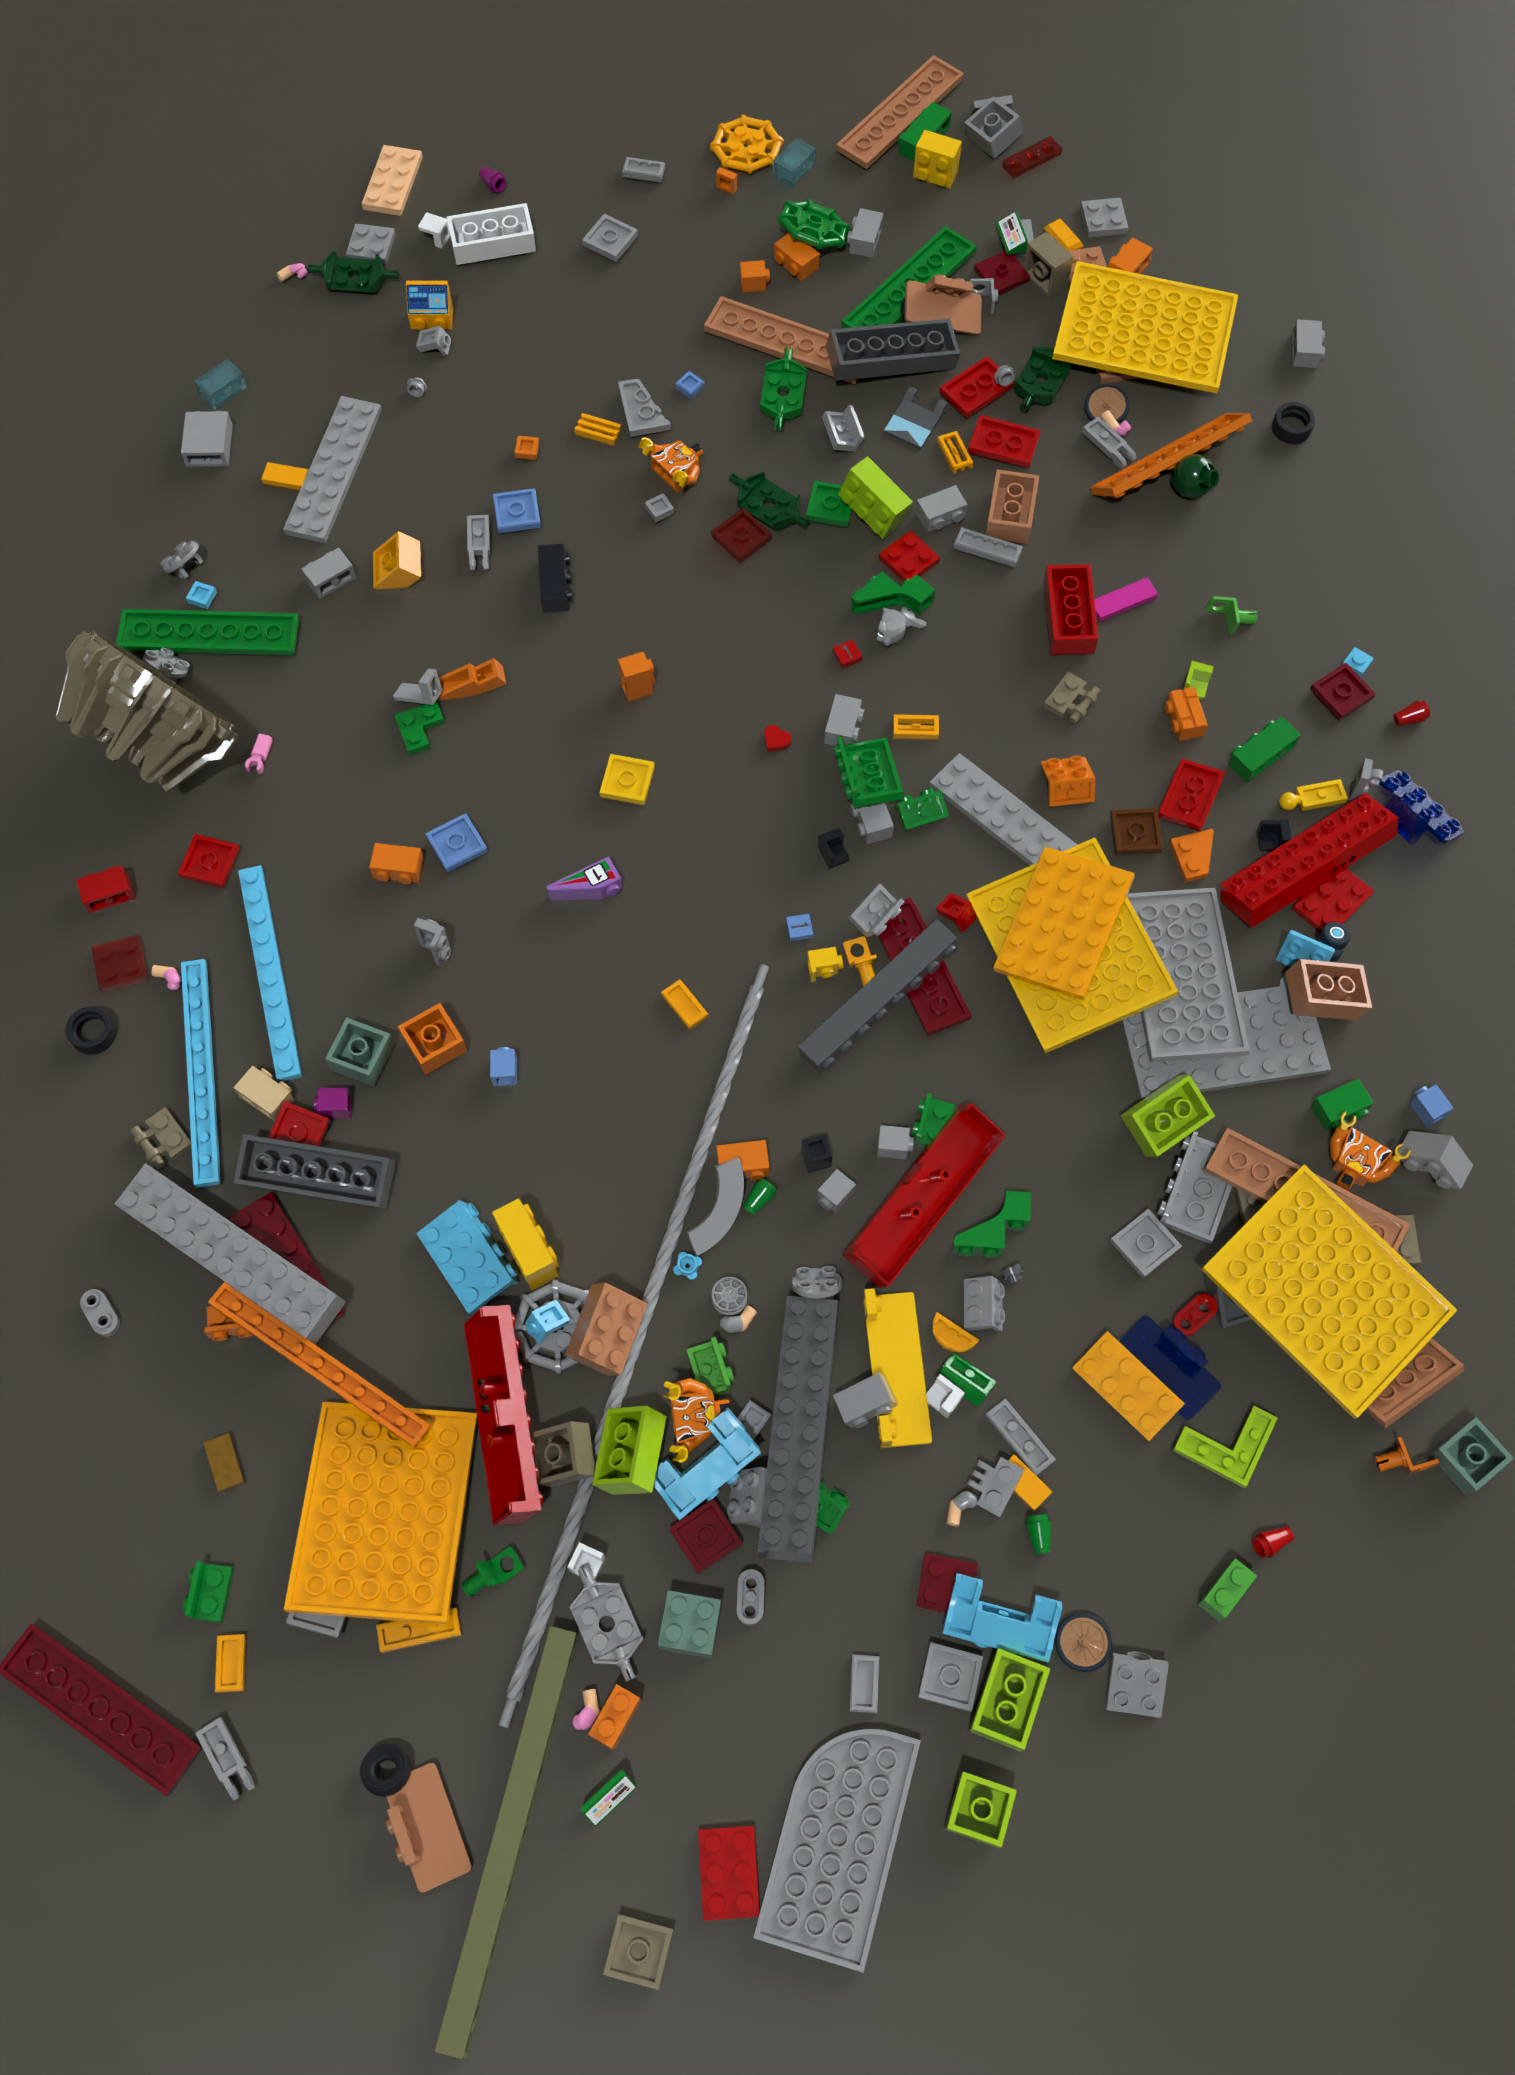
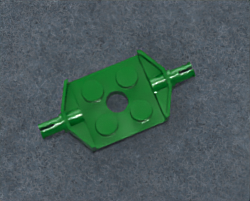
[760,347,807,431]

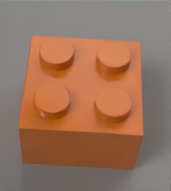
[397,1003,467,1075]

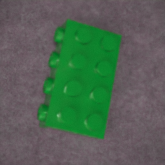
[834,736,904,808]

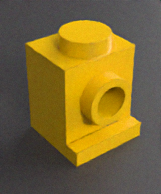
[807,947,843,982]

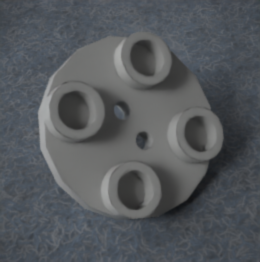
[160,540,203,579]
[143,648,190,683]
[792,1266,842,1300]

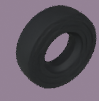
[360,1744,411,1797]

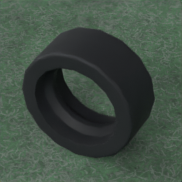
[1272,402,1315,444]
[66,1006,116,1055]

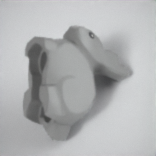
[877,607,927,646]

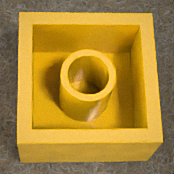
[913,130,962,189]

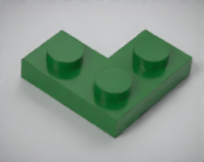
[394,701,445,756]

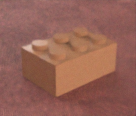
[986,469,1039,544]
[1285,959,1372,1021]
[565,1282,648,1376]

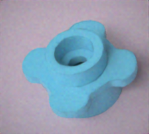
[673,1252,702,1280]

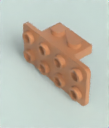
[905,275,982,335]
[385,1763,472,1893]

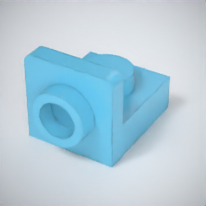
[525,1300,570,1344]

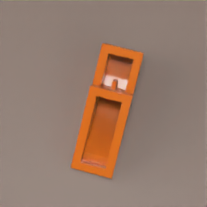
[437,658,507,701]

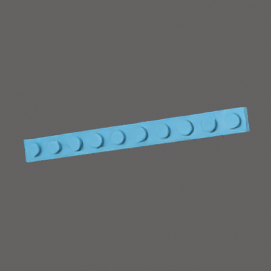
[238,865,302,1083]
[181,959,221,1188]

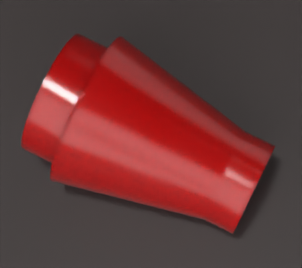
[1393,700,1430,727]
[1252,1526,1294,1558]

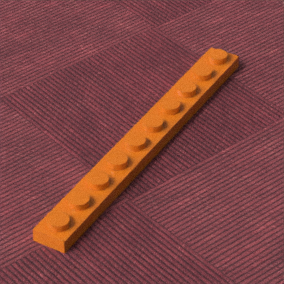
[208,1282,431,1449]

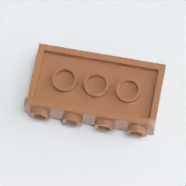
[1365,1338,1464,1428]

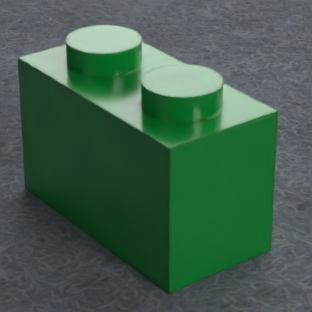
[1310,1078,1374,1131]

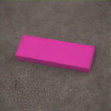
[1094,577,1158,622]

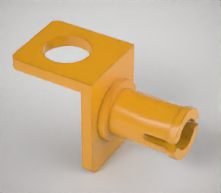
[843,936,877,986]

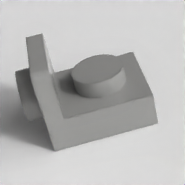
[416,326,451,356]

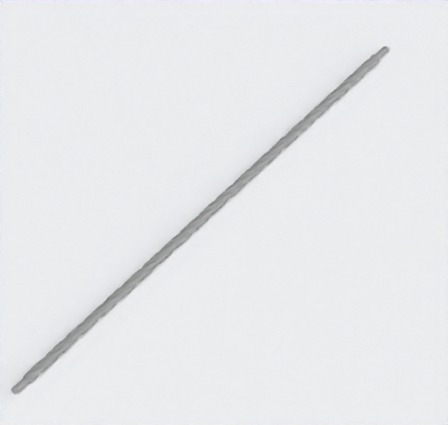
[498,964,769,1729]

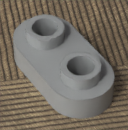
[80,1289,120,1337]
[737,1569,764,1626]

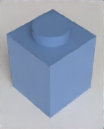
[490,1047,517,1086]
[1410,1084,1454,1128]

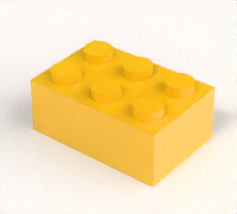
[492,1198,560,1290]

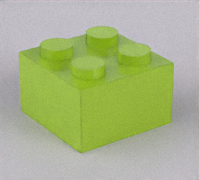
[944,1772,1017,1848]

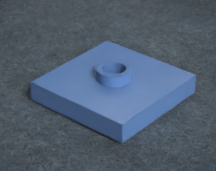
[493,488,541,534]
[425,813,488,873]

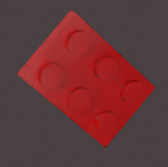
[939,356,1014,419]
[968,415,1041,468]
[1158,758,1225,832]
[1292,865,1374,933]
[698,1826,760,1921]

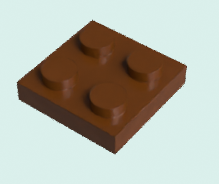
[1110,808,1163,855]

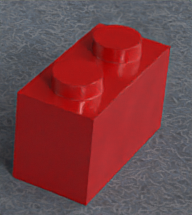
[76,865,135,914]

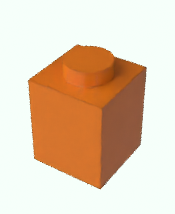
[740,260,770,293]

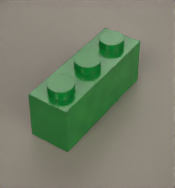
[898,102,952,161]
[1228,717,1301,783]

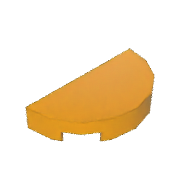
[932,1312,979,1353]

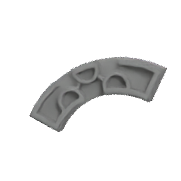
[686,1157,744,1256]

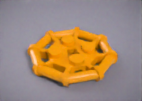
[710,115,784,174]

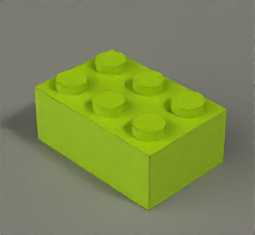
[838,456,913,539]
[1120,1075,1215,1157]
[592,1406,667,1495]
[969,1648,1050,1752]

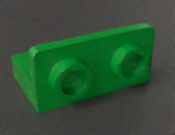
[894,788,949,831]
[912,1093,955,1148]
[817,1480,851,1535]
[183,1561,234,1623]

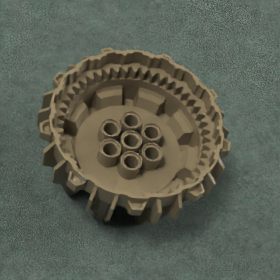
[56,631,238,792]

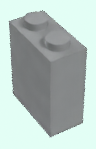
[181,411,233,467]

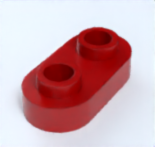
[1172,1294,1218,1337]

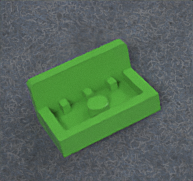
[686,1337,734,1396]

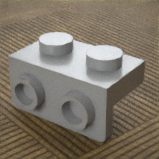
[822,405,864,452]
[847,883,904,937]
[414,918,451,967]
[964,1276,1005,1331]

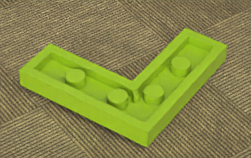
[1173,1406,1278,1488]

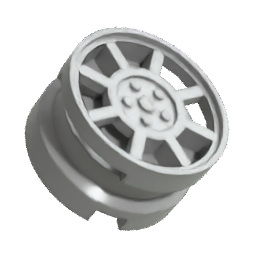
[712,1277,747,1317]

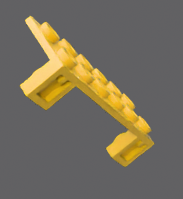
[863,1288,932,1449]

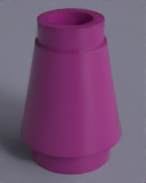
[479,167,507,193]

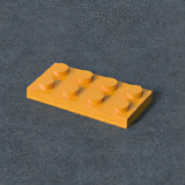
[1072,1331,1185,1441]

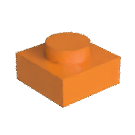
[716,167,738,195]
[514,436,539,460]

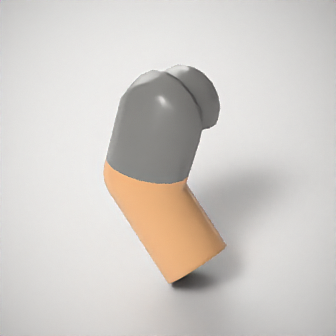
[720,1305,757,1333]
[946,1491,978,1527]

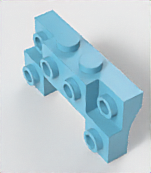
[654,1408,761,1520]
[942,1573,1062,1663]

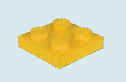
[599,754,655,806]

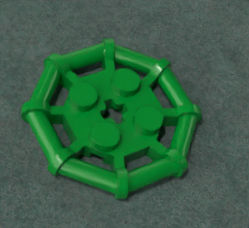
[777,199,850,250]

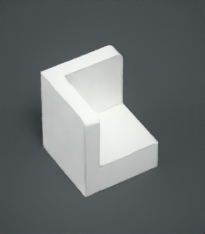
[418,212,450,249]
[926,1374,965,1418]
[567,1542,606,1580]

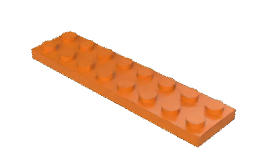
[1090,413,1252,498]

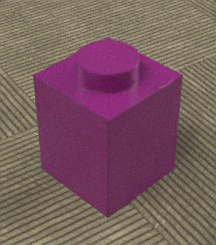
[314,1087,352,1119]

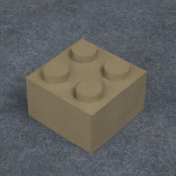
[1024,232,1074,298]
[530,1421,595,1487]

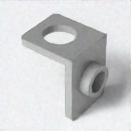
[970,278,998,314]

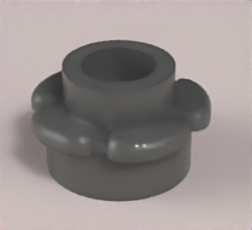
[1001,1263,1025,1284]

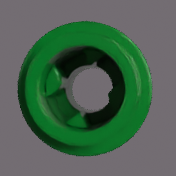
[742,1178,777,1216]
[1025,1514,1051,1554]

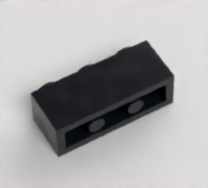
[538,544,573,613]

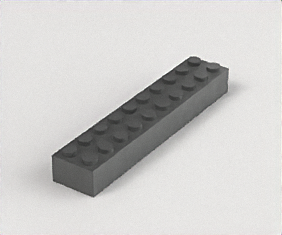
[758,1296,839,1563]

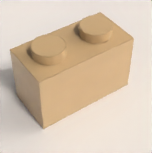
[233,1065,295,1122]

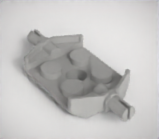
[570,1566,643,1682]

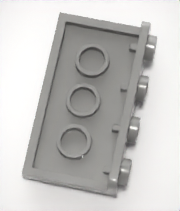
[1157,1131,1232,1244]

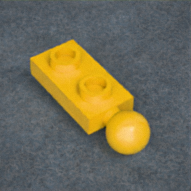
[1279,779,1348,811]

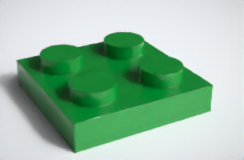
[806,481,852,528]

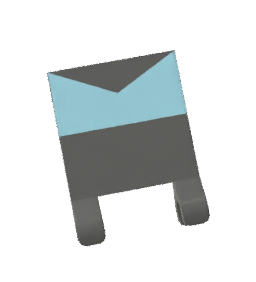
[884,386,947,449]

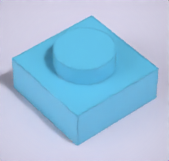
[186,581,217,610]
[1342,647,1374,678]

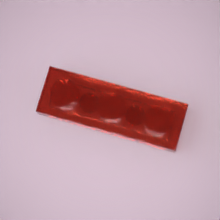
[1002,136,1062,179]

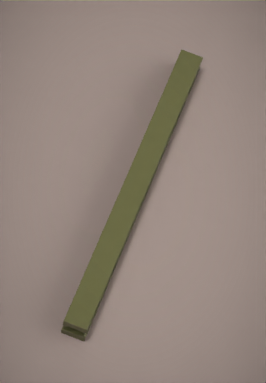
[434,1626,578,2060]

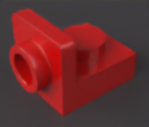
[936,893,977,932]

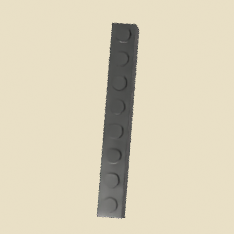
[798,919,958,1073]

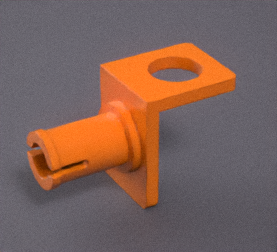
[1374,1436,1440,1475]

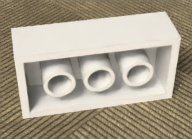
[447,203,536,265]

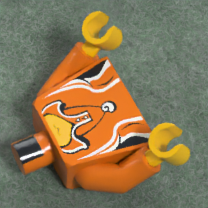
[638,438,703,493]
[1330,1111,1411,1190]
[663,1378,731,1463]

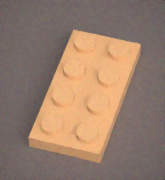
[362,145,423,216]

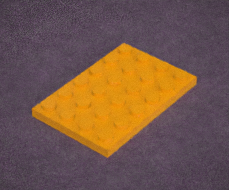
[993,846,1135,1000]

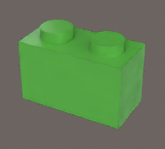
[1197,1558,1257,1622]

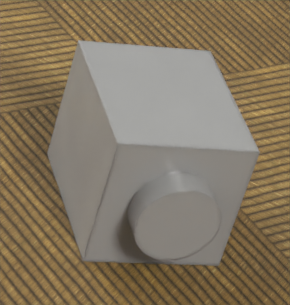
[877,1125,914,1159]
[817,1169,856,1213]

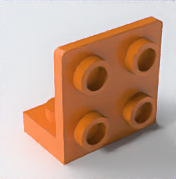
[1041,756,1095,807]

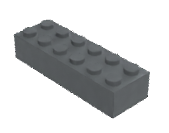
[826,319,960,381]
[233,1134,395,1210]

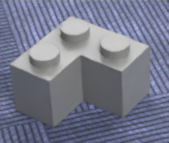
[1398,1131,1473,1189]

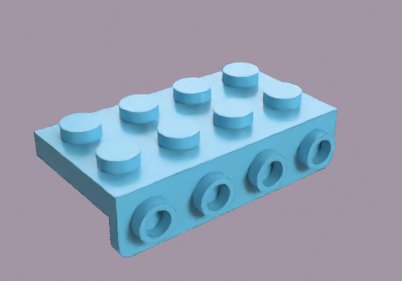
[416,1200,520,1315]

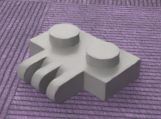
[967,1457,1025,1517]

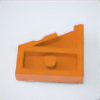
[1169,829,1214,883]

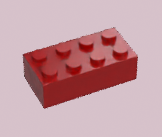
[1043,564,1098,655]

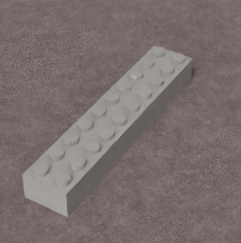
[115,1163,346,1344]

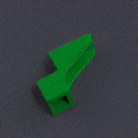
[851,572,935,615]
[952,1191,1031,1258]

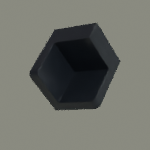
[1256,819,1292,852]
[818,828,850,869]
[801,1134,832,1173]

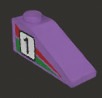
[546,856,623,901]

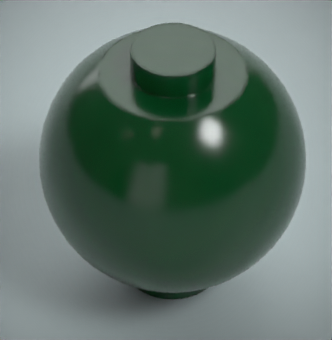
[1171,454,1219,499]

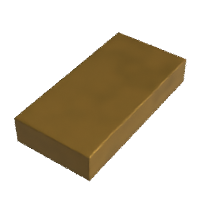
[203,1433,245,1493]

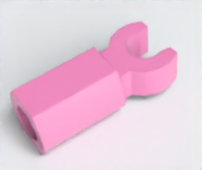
[245,734,273,774]

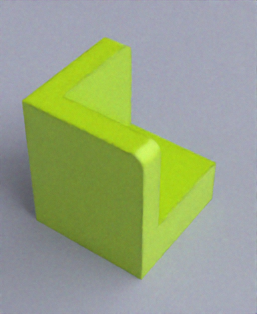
[1183,661,1214,700]

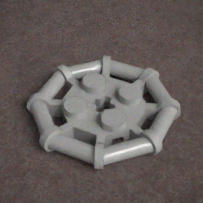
[513,1280,589,1374]

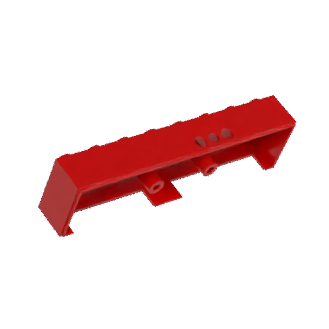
[1220,793,1398,928]
[842,1102,1006,1288]
[464,1305,543,1526]

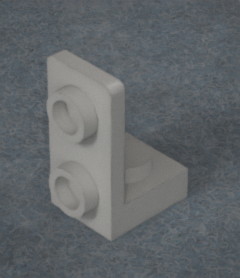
[393,669,443,705]

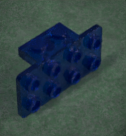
[1379,770,1465,845]
[1119,1316,1221,1421]

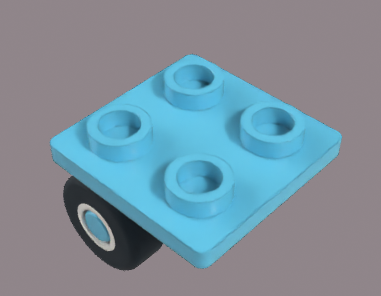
[1276,922,1351,967]

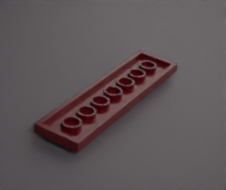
[0,1623,202,1796]

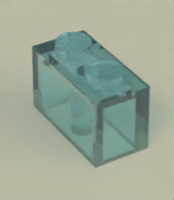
[773,138,816,187]
[194,359,247,410]

